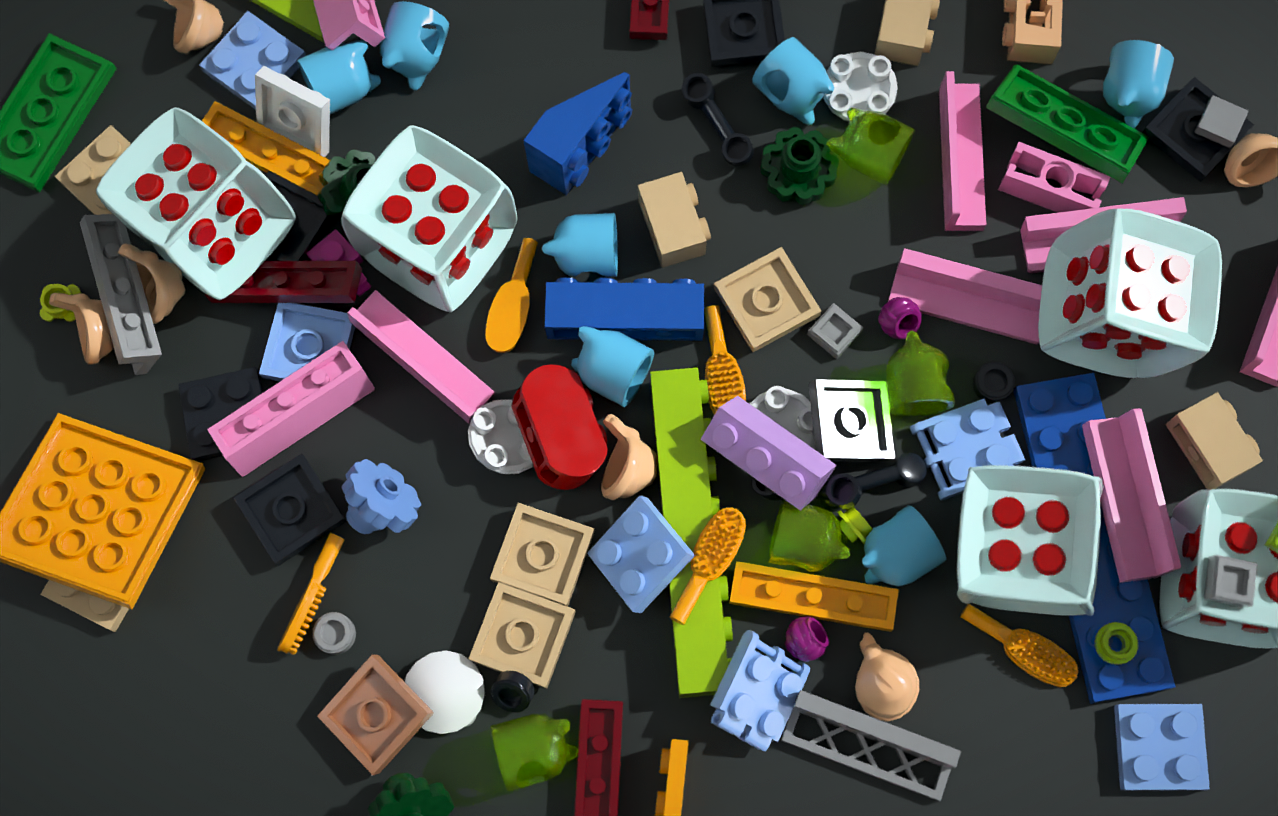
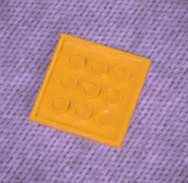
[0,413,205,609]

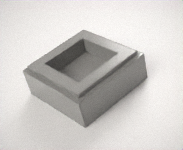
[1194,95,1249,148]
[807,303,863,359]
[1204,555,1257,608]

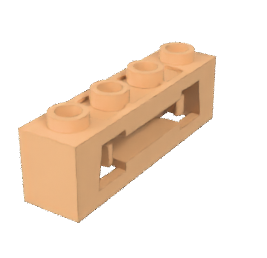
[1002,0,1063,64]

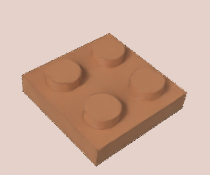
[317,655,434,775]

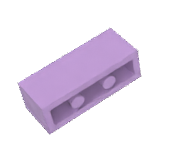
[701,396,836,511]

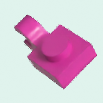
[306,229,371,297]

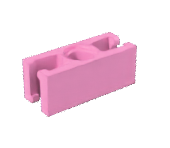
[998,142,1110,213]

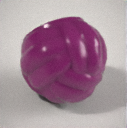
[878,297,922,339]
[785,616,829,662]

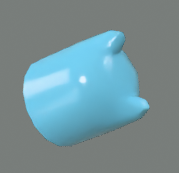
[380,1,449,91]
[752,37,834,125]
[297,40,381,114]
[1103,40,1174,129]
[542,213,618,277]
[571,326,654,407]
[862,505,946,587]

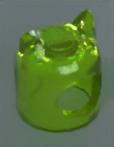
[827,107,915,186]
[886,330,955,416]
[768,499,850,572]
[491,713,578,792]

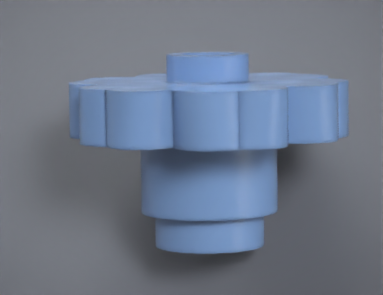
[342,459,421,534]

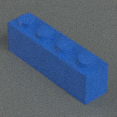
[545,277,704,341]

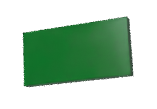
[0,33,117,193]
[986,64,1149,183]

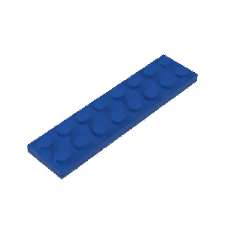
[1013,373,1175,704]

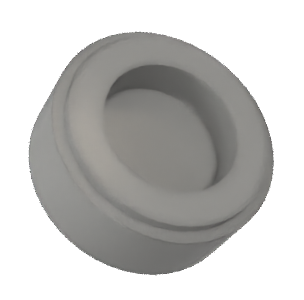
[313,612,356,655]

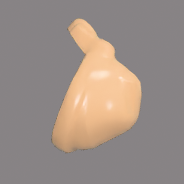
[164,0,223,54]
[1224,134,1278,188]
[118,243,186,324]
[49,293,114,365]
[601,414,658,500]
[855,632,919,722]

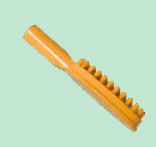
[486,238,538,353]
[704,305,746,415]
[670,507,746,625]
[277,533,344,655]
[960,603,1078,687]

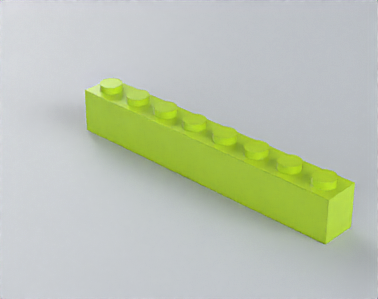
[650,367,733,698]

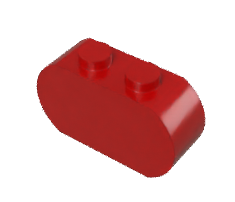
[511,364,608,490]

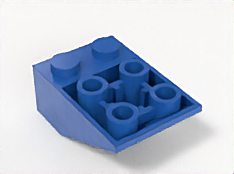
[523,72,632,195]

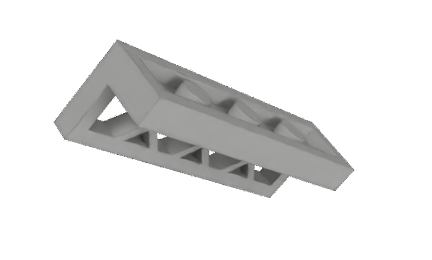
[80,214,162,375]
[781,690,961,801]

